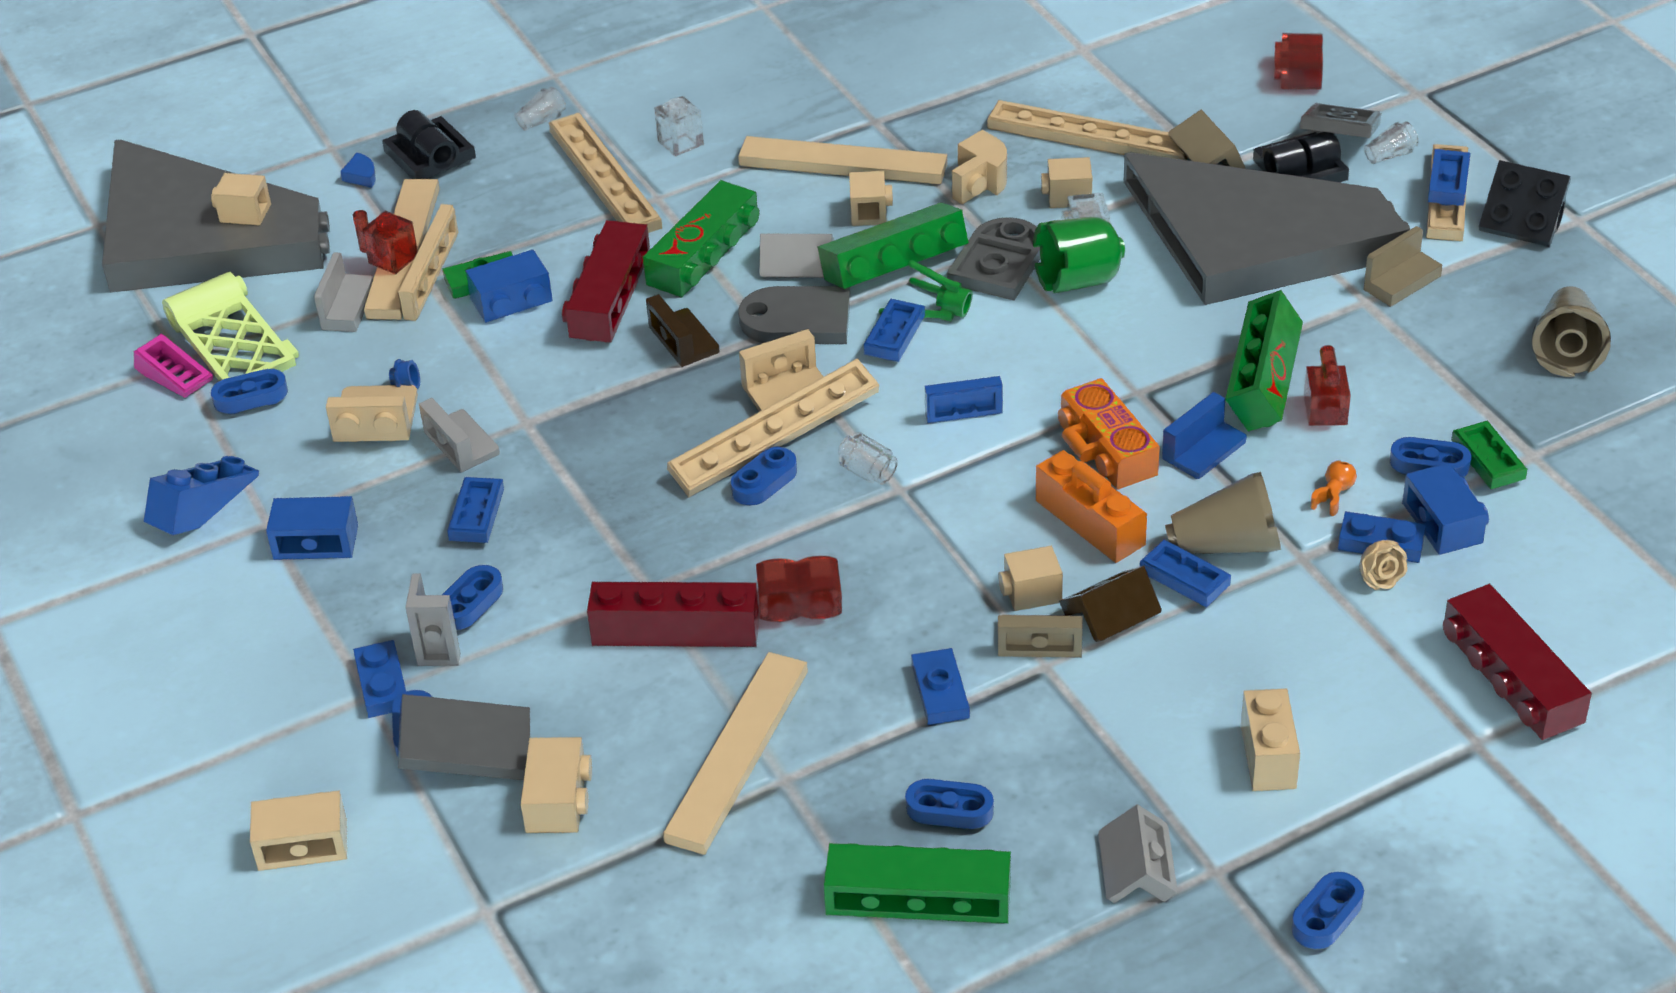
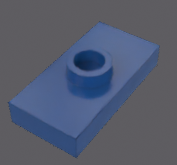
[863,298,925,362]
[924,376,1003,423]
[447,477,504,543]
[1140,539,1231,608]
[911,648,970,725]

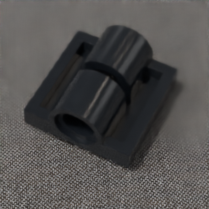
[382,110,476,179]
[1253,132,1349,183]
[1479,160,1571,247]

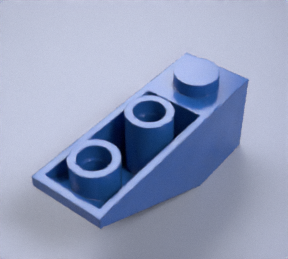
[144,456,259,535]

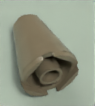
[1532,286,1611,377]
[1165,471,1281,554]

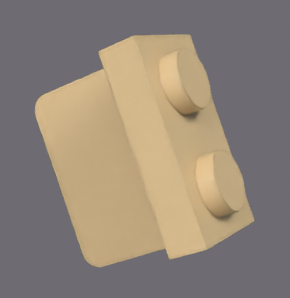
[739,329,823,412]
[326,385,418,442]

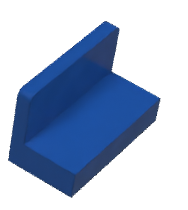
[1162,392,1247,479]

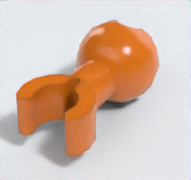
[1311,460,1357,516]

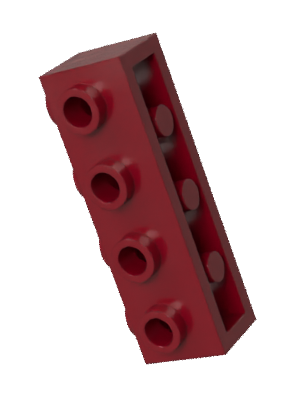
[562,220,650,343]
[587,582,759,647]
[1443,583,1592,740]

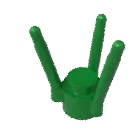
[878,260,973,322]

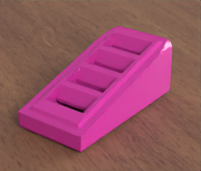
[134,334,213,398]

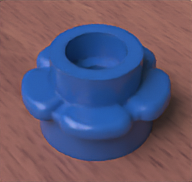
[389,359,420,389]

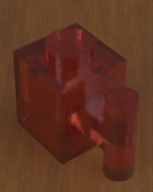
[353,210,418,274]
[1304,345,1351,426]

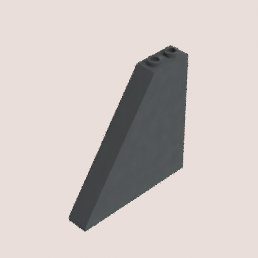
[102,140,330,293]
[1123,152,1410,305]

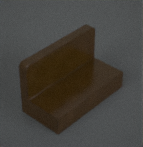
[646,294,720,367]
[1059,566,1162,642]

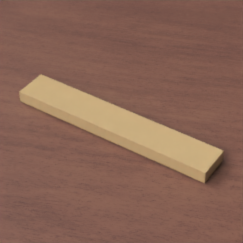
[987,100,1188,160]
[548,113,662,233]
[738,136,947,184]
[364,179,440,320]
[667,358,879,497]
[663,652,808,855]

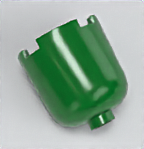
[1033,217,1125,293]

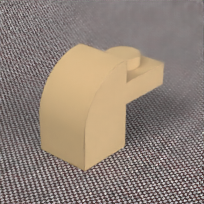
[952,130,1007,204]

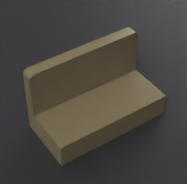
[1168,109,1246,169]
[1364,226,1443,307]
[998,615,1082,657]

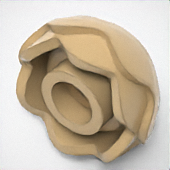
[1359,540,1407,590]

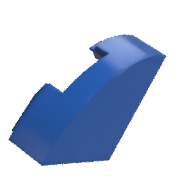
[340,153,376,188]

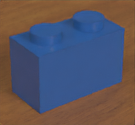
[466,249,553,323]
[1402,462,1489,555]
[266,496,358,560]

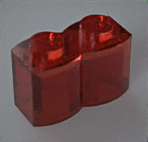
[1274,33,1323,89]
[756,556,842,622]

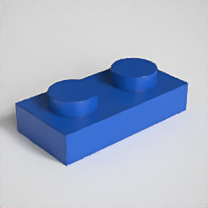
[1428,149,1471,206]
[1338,511,1426,563]
[353,640,406,718]

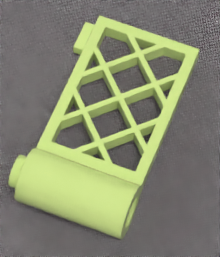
[162,272,299,381]

